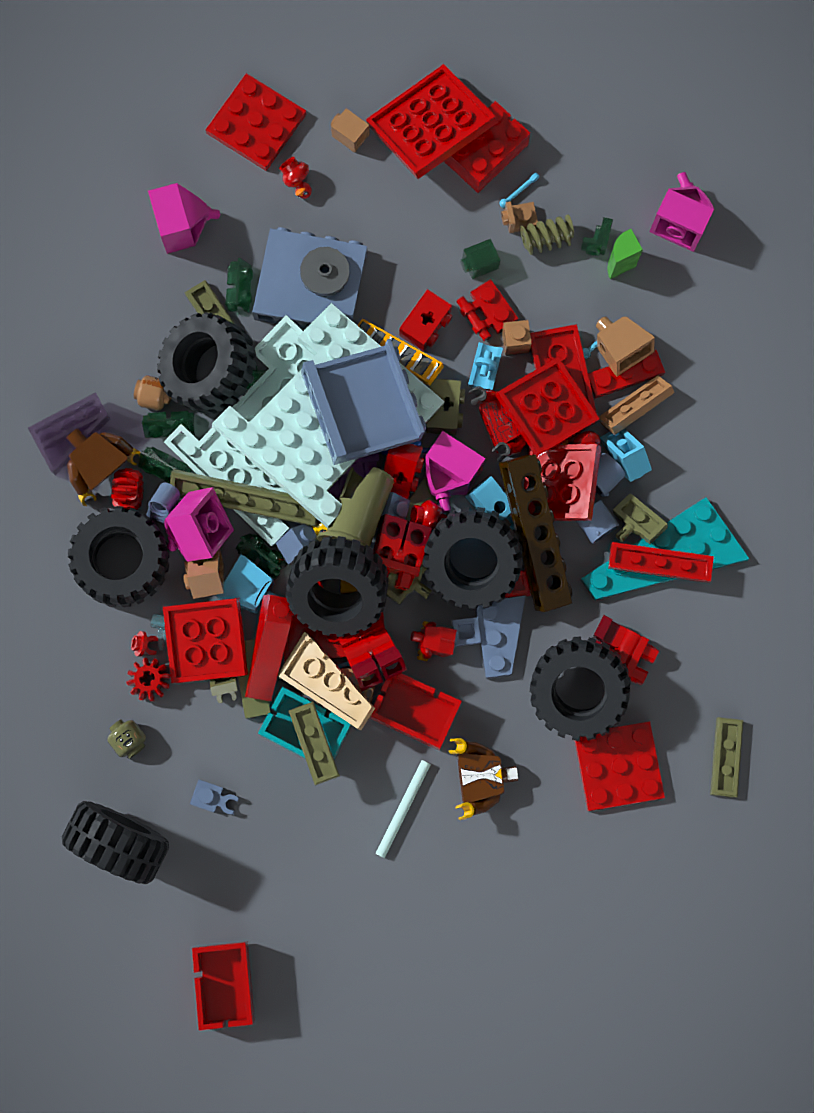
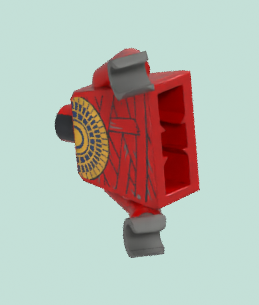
[469,386,527,462]

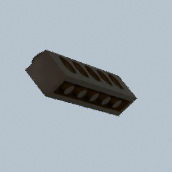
[499,455,572,612]

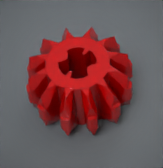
[111,468,144,510]
[126,658,171,702]

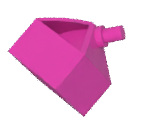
[650,172,714,252]
[148,183,220,254]
[425,431,485,513]
[164,487,234,562]

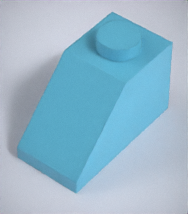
[600,428,652,482]

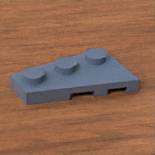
[476,596,525,679]

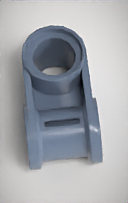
[147,483,180,524]

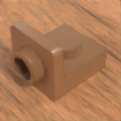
[501,201,538,233]

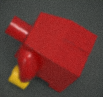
[410,621,457,661]

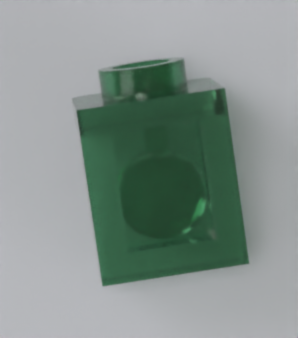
[581,217,613,256]

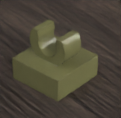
[210,677,238,703]

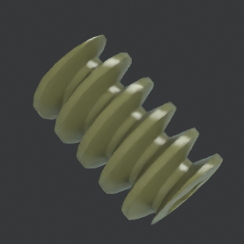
[520,214,574,255]

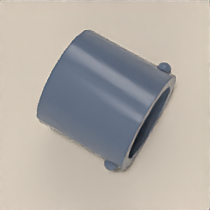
[595,453,626,497]
[576,500,619,544]

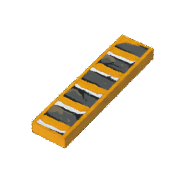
[357,318,444,386]

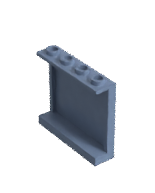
[252,227,367,329]
[301,339,426,465]

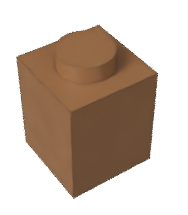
[331,108,369,153]
[502,320,532,355]

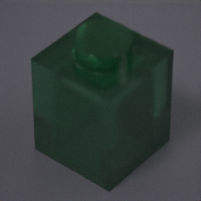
[460,238,500,279]

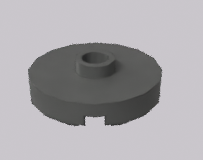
[300,247,350,297]

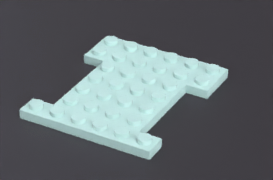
[212,303,445,528]
[164,315,314,547]

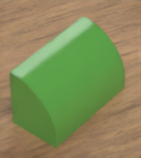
[607,229,643,279]

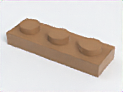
[599,375,674,435]

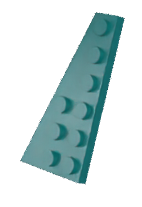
[581,497,749,601]

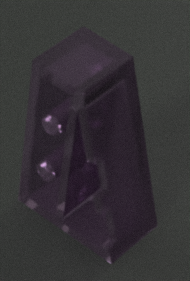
[28,392,110,476]

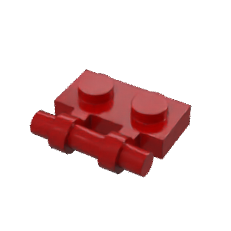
[456,279,518,342]

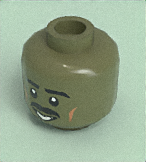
[107,719,146,759]

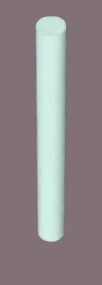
[375,760,431,858]

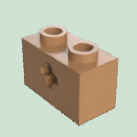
[184,548,224,599]

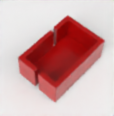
[444,101,530,193]
[369,669,462,751]
[192,941,255,1031]

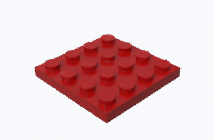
[366,64,498,179]

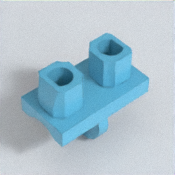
[468,342,503,390]

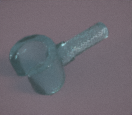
[151,614,165,651]

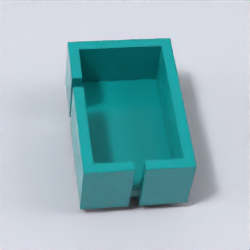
[258,687,352,760]

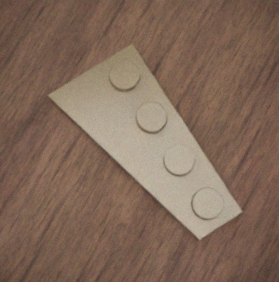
[278,632,375,730]

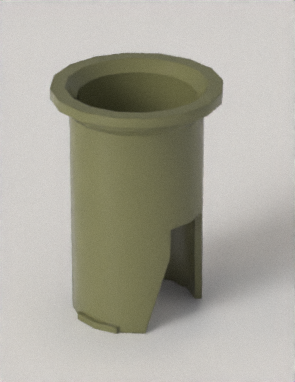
[316,467,394,547]

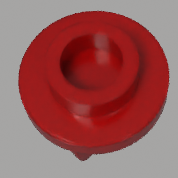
[131,631,158,657]

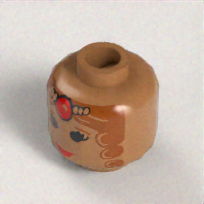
[134,375,171,411]

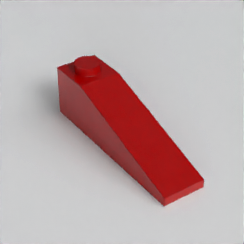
[245,595,293,701]

